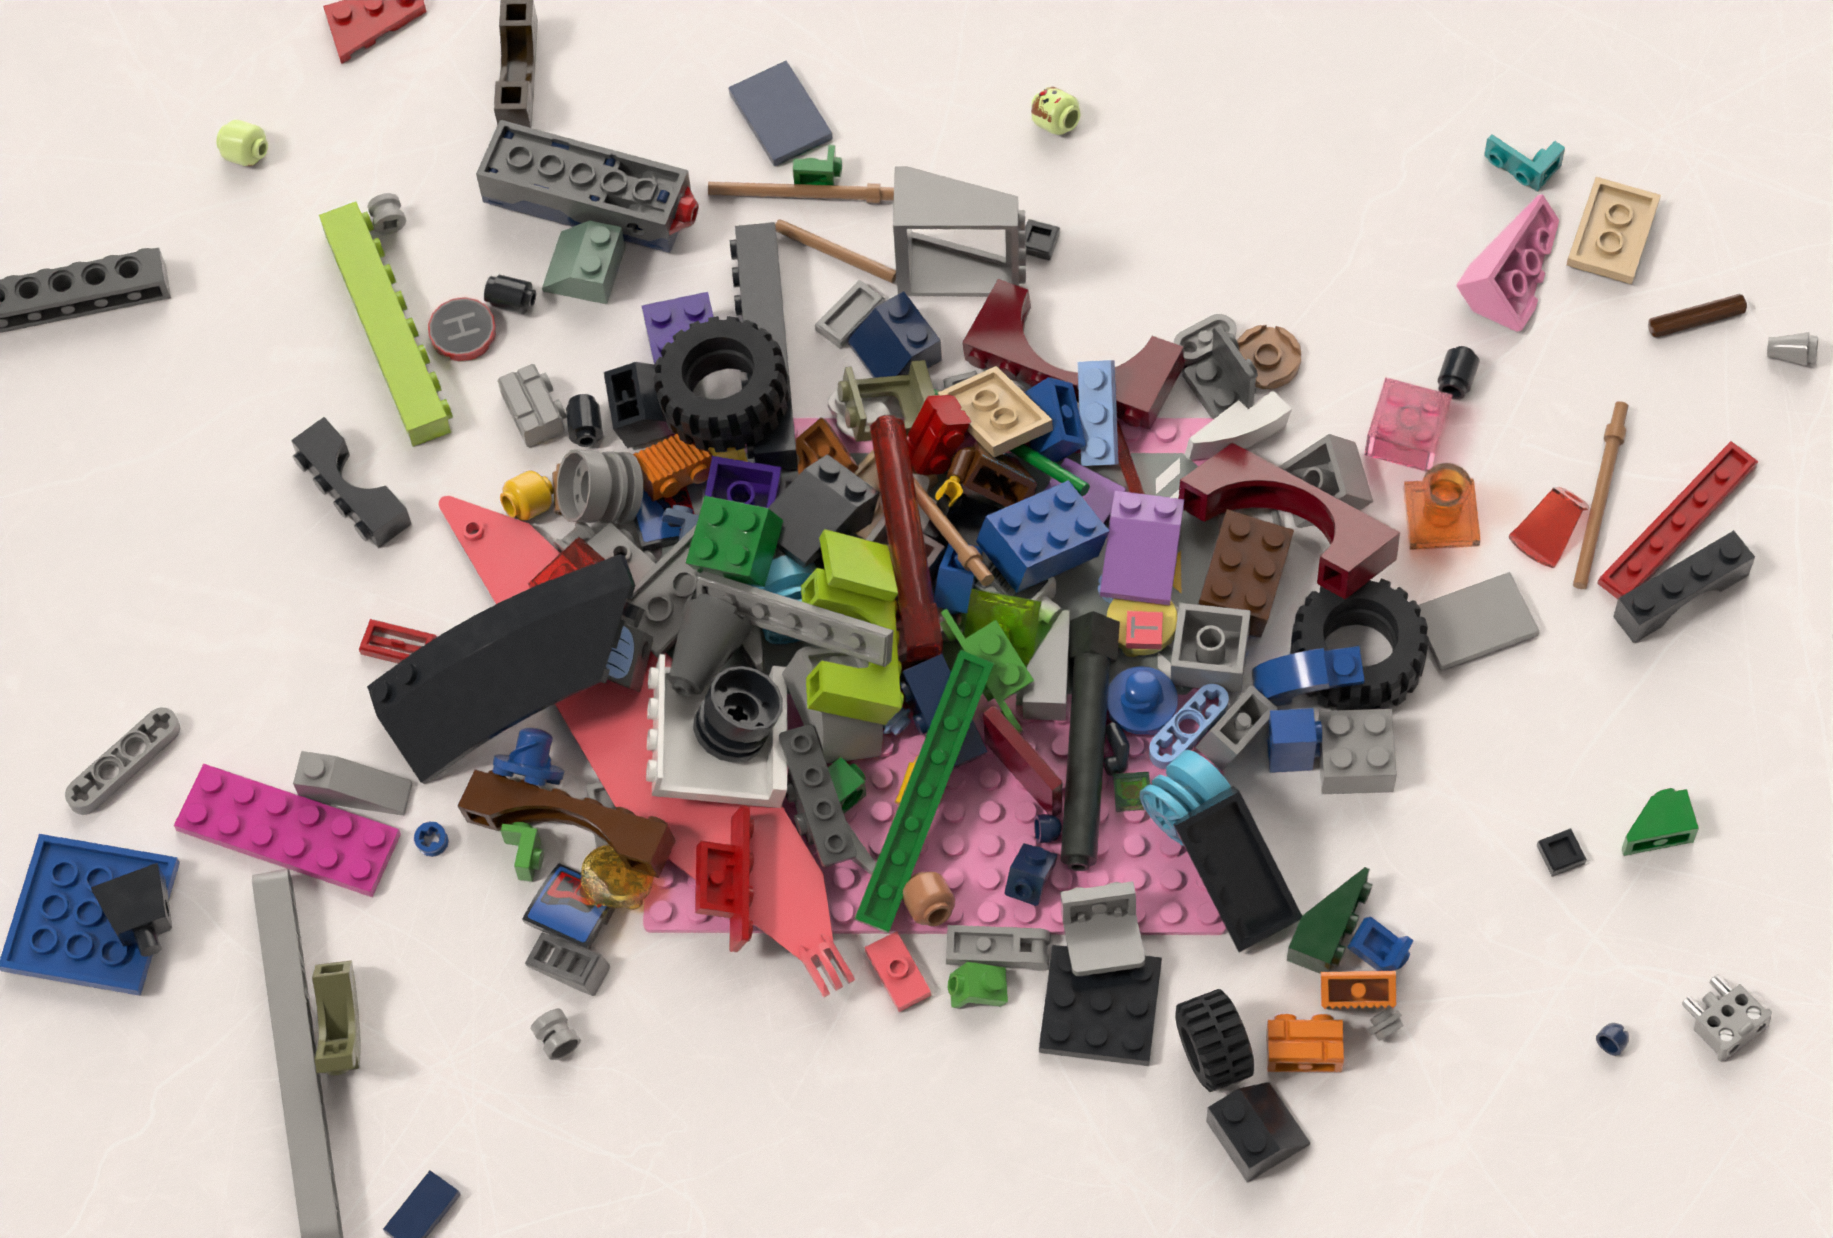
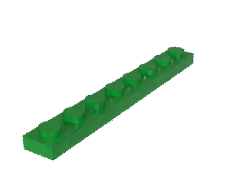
[854,650,994,933]

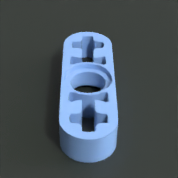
[1149,684,1229,769]

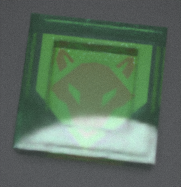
[1113,772,1150,812]

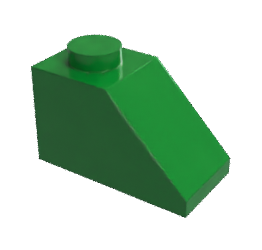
[1621,788,1699,856]

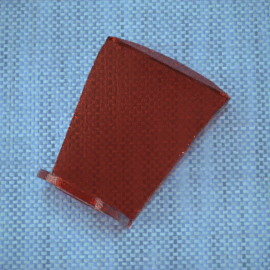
[1509,487,1589,568]

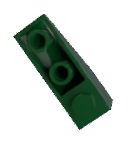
[1286,867,1373,974]

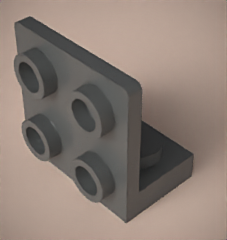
[1182,325,1258,419]

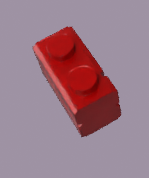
[901,395,972,475]

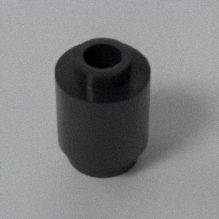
[484,274,536,315]
[1437,346,1480,399]
[566,394,603,447]

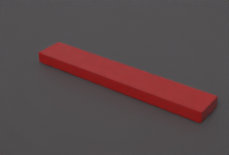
[1597,441,1758,599]

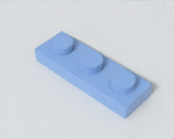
[1077,360,1119,466]

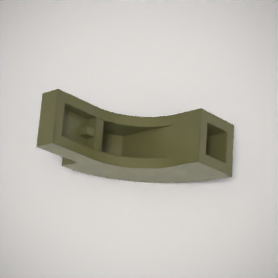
[312,960,361,1075]

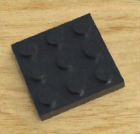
[1039,945,1162,1066]

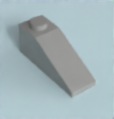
[1016,610,1070,721]
[293,751,412,816]

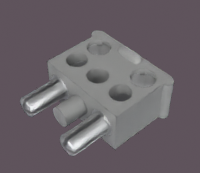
[1682,974,1772,1062]

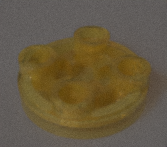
[581,844,654,910]

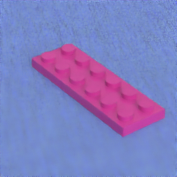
[174,763,401,897]

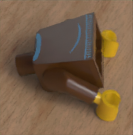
[935,441,1037,507]

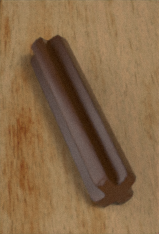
[1648,294,1747,338]

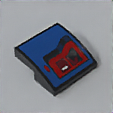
[633,486,695,552]
[522,863,623,950]

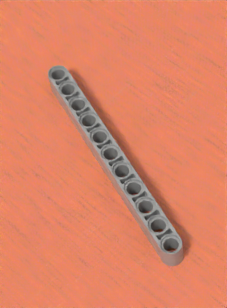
[252,868,343,1238]

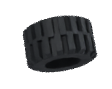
[1175,989,1254,1092]

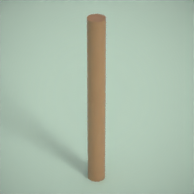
[775,219,896,284]

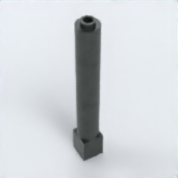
[1060,611,1120,871]

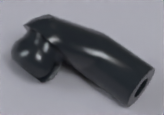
[1103,722,1130,776]

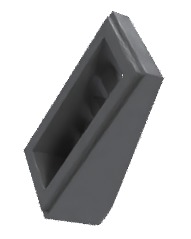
[525,932,610,996]

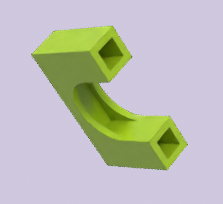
[801,568,904,725]

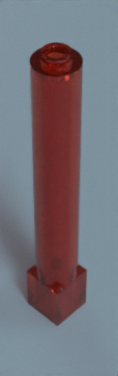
[870,415,943,661]

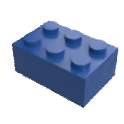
[976,480,1109,593]

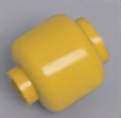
[500,470,553,521]

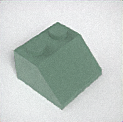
[542,221,625,304]

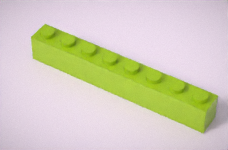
[319,201,453,447]

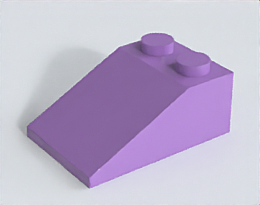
[1100,491,1184,605]

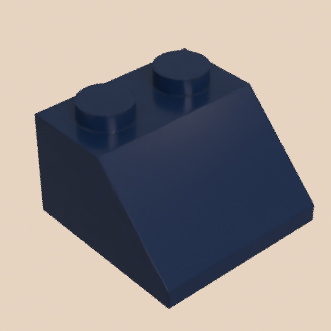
[848,291,942,378]

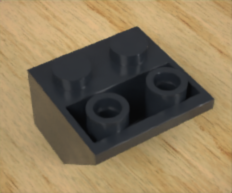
[603,362,674,449]

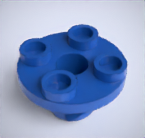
[1107,666,1178,735]
[492,727,565,786]

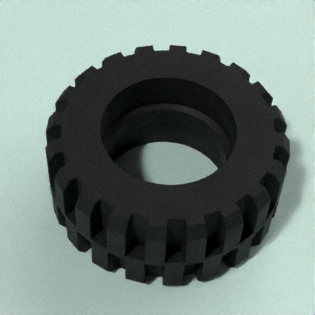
[653,316,791,452]
[1290,578,1429,711]

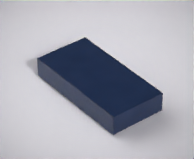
[383,1170,461,1238]

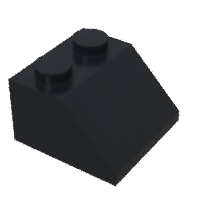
[1206,1082,1310,1183]

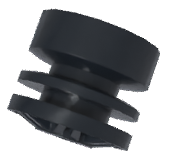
[693,666,783,763]

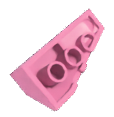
[1456,194,1559,332]

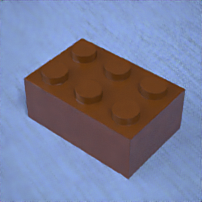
[1197,509,1294,638]

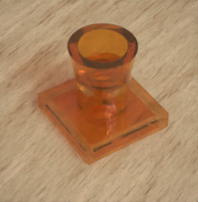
[1403,463,1481,550]

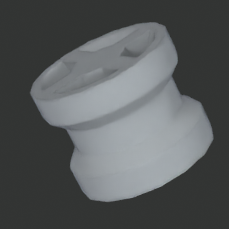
[367,193,407,235]

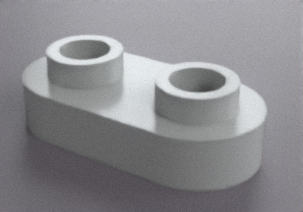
[1173,314,1237,366]

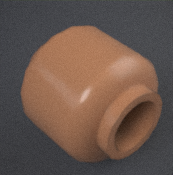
[902,872,955,926]

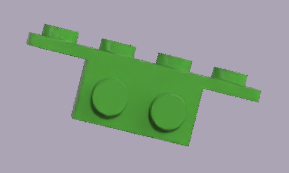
[939,609,1034,734]

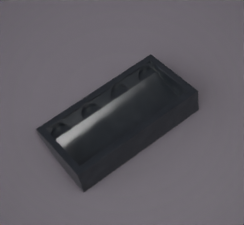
[1173,786,1302,953]

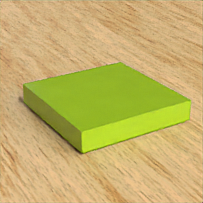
[819,529,898,602]

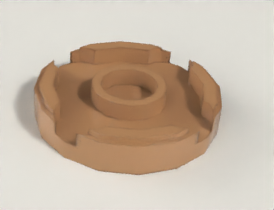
[1237,325,1301,389]

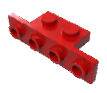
[695,805,754,952]

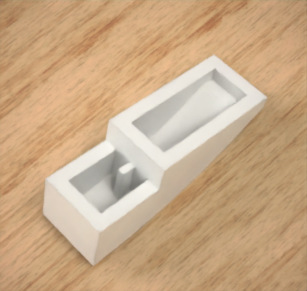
[1184,391,1292,460]

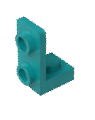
[1484,134,1565,192]

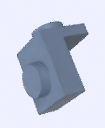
[662,505,699,542]

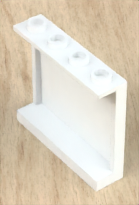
[646,654,787,808]

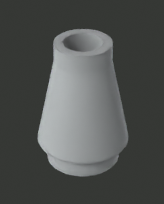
[1767,332,1818,366]

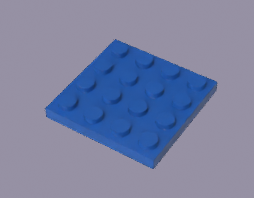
[0,834,180,996]

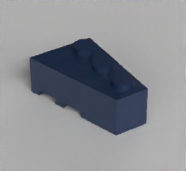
[899,654,988,769]

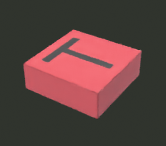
[1126,611,1163,650]

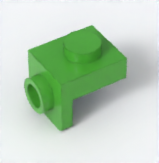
[501,822,544,882]
[947,962,1008,1009]

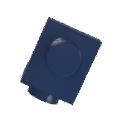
[1004,843,1058,906]

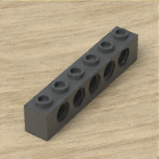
[0,247,171,333]

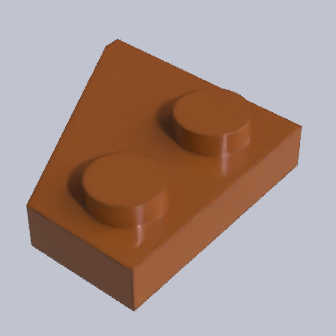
[796,417,859,475]

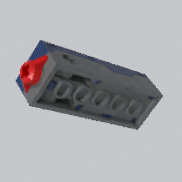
[476,120,699,253]

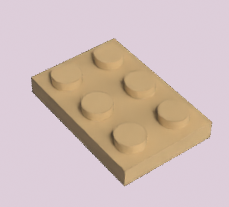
[1566,177,1661,284]
[938,366,1053,457]

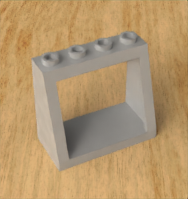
[893,166,1026,297]

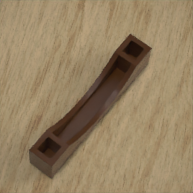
[457,769,676,878]

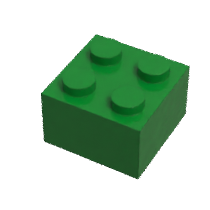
[685,496,784,587]

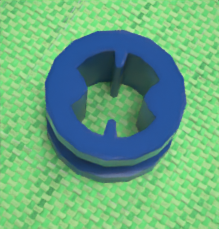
[414,821,449,857]

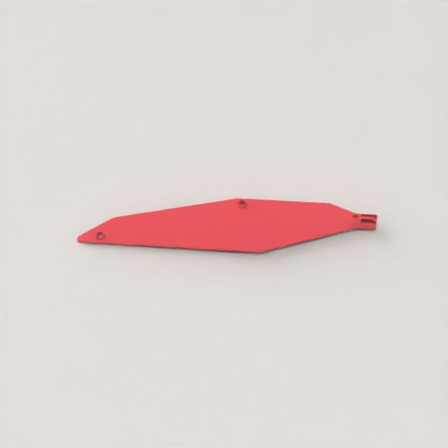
[438,496,855,998]

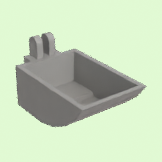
[782,646,883,764]

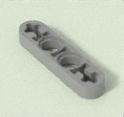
[65,707,180,815]

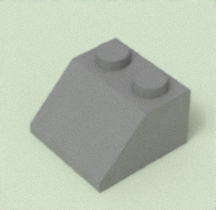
[1279,434,1374,528]

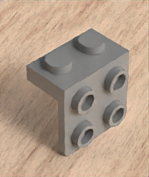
[1060,881,1145,976]

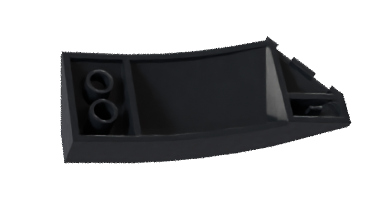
[367,554,636,784]

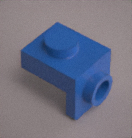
[1347,916,1414,971]

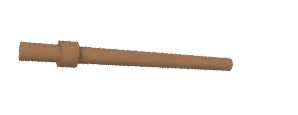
[708,181,894,204]
[1573,401,1629,589]
[880,447,994,586]

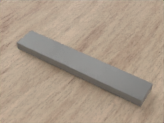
[696,571,894,667]

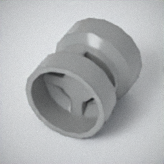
[530,1008,581,1060]

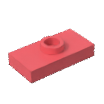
[865,931,931,1012]

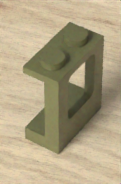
[837,360,935,442]

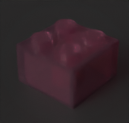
[1364,377,1453,473]

